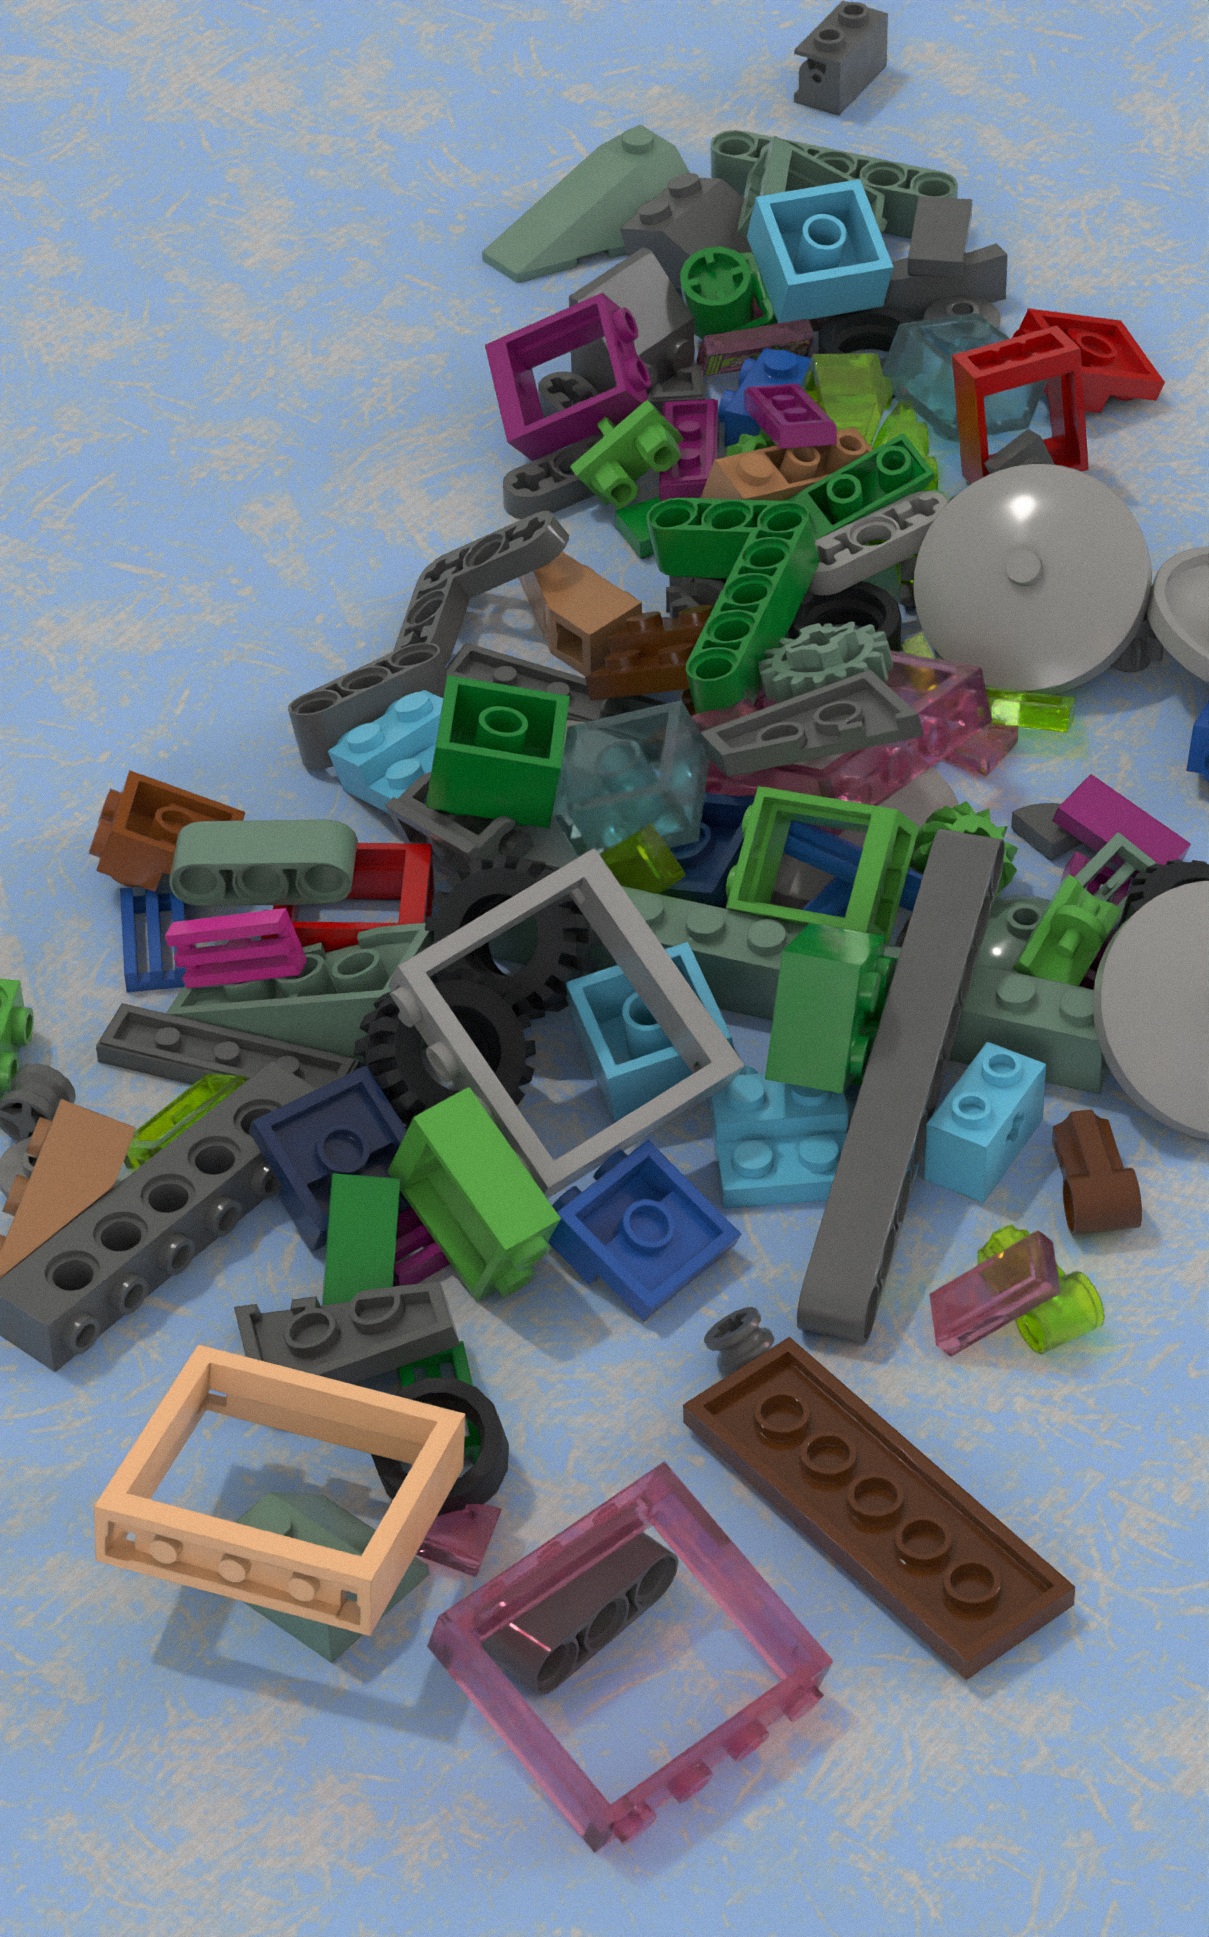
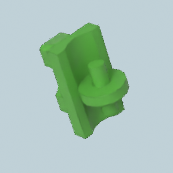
[570,399,684,509]
[1012,874,1122,986]

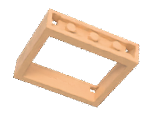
[94,1344,465,1636]

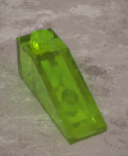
[801,354,892,446]

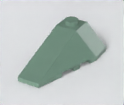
[482,124,690,283]
[166,923,434,1064]

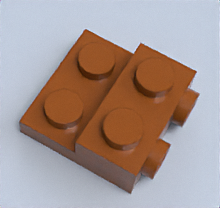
[88,770,245,892]

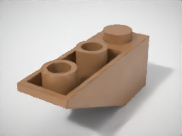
[701,427,873,501]
[518,551,642,677]
[0,1099,136,1279]

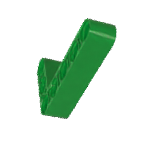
[646,498,820,728]

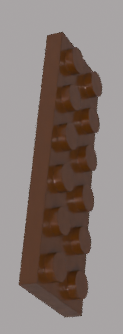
[683,1337,1075,1680]

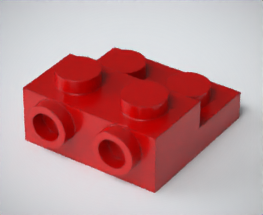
[1012,308,1165,413]

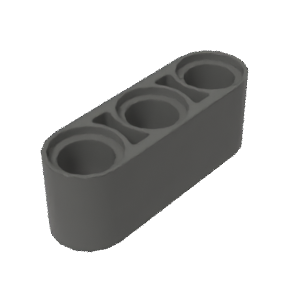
[288,643,447,769]
[481,1515,679,1695]

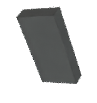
[908,196,973,278]

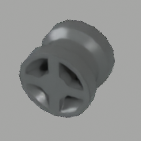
[0,1063,76,1142]

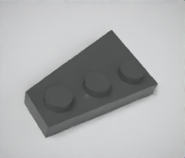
[700,670,923,777]
[234,1281,460,1384]

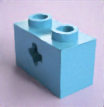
[924,1042,1046,1203]

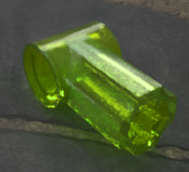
[977,1224,1105,1355]

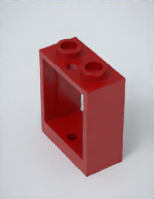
[952,326,1089,484]
[261,843,435,953]

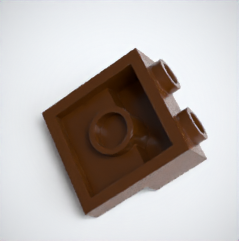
[585,605,714,700]

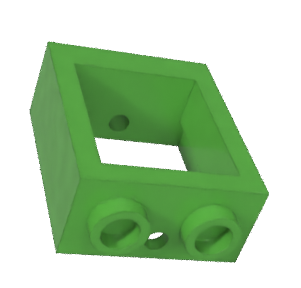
[726,786,919,945]
[387,1087,561,1302]

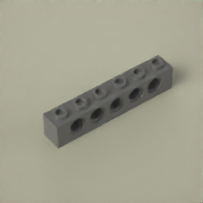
[0,1061,317,1372]

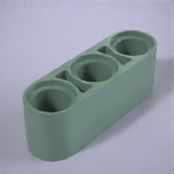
[169,819,358,906]

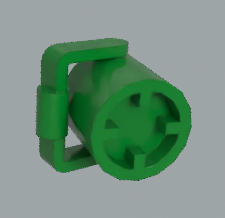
[680,246,779,349]

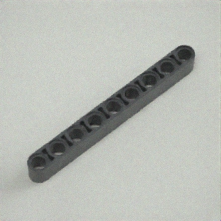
[797,829,1005,1343]

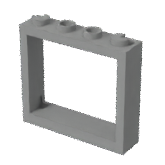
[388,848,744,1199]

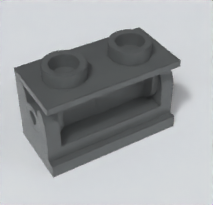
[794,0,888,116]

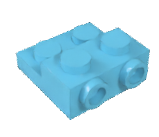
[328,690,443,814]
[709,1066,848,1209]

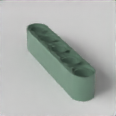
[711,130,958,239]

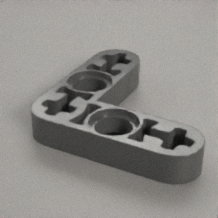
[503,372,617,519]
[393,511,569,666]

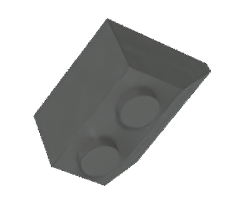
[620,173,752,289]
[569,247,695,395]

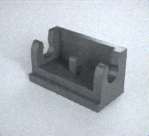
[385,772,534,873]

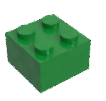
[425,675,570,828]
[765,923,893,1094]

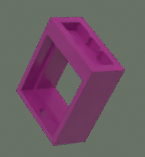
[485,293,651,461]

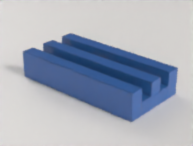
[120,886,186,992]

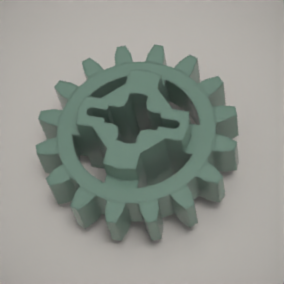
[758,622,894,704]

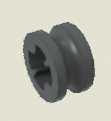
[704,1307,774,1372]

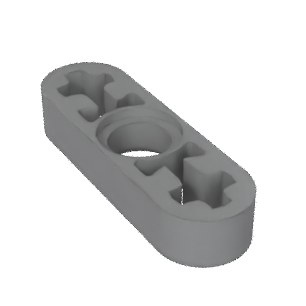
[807,491,948,595]

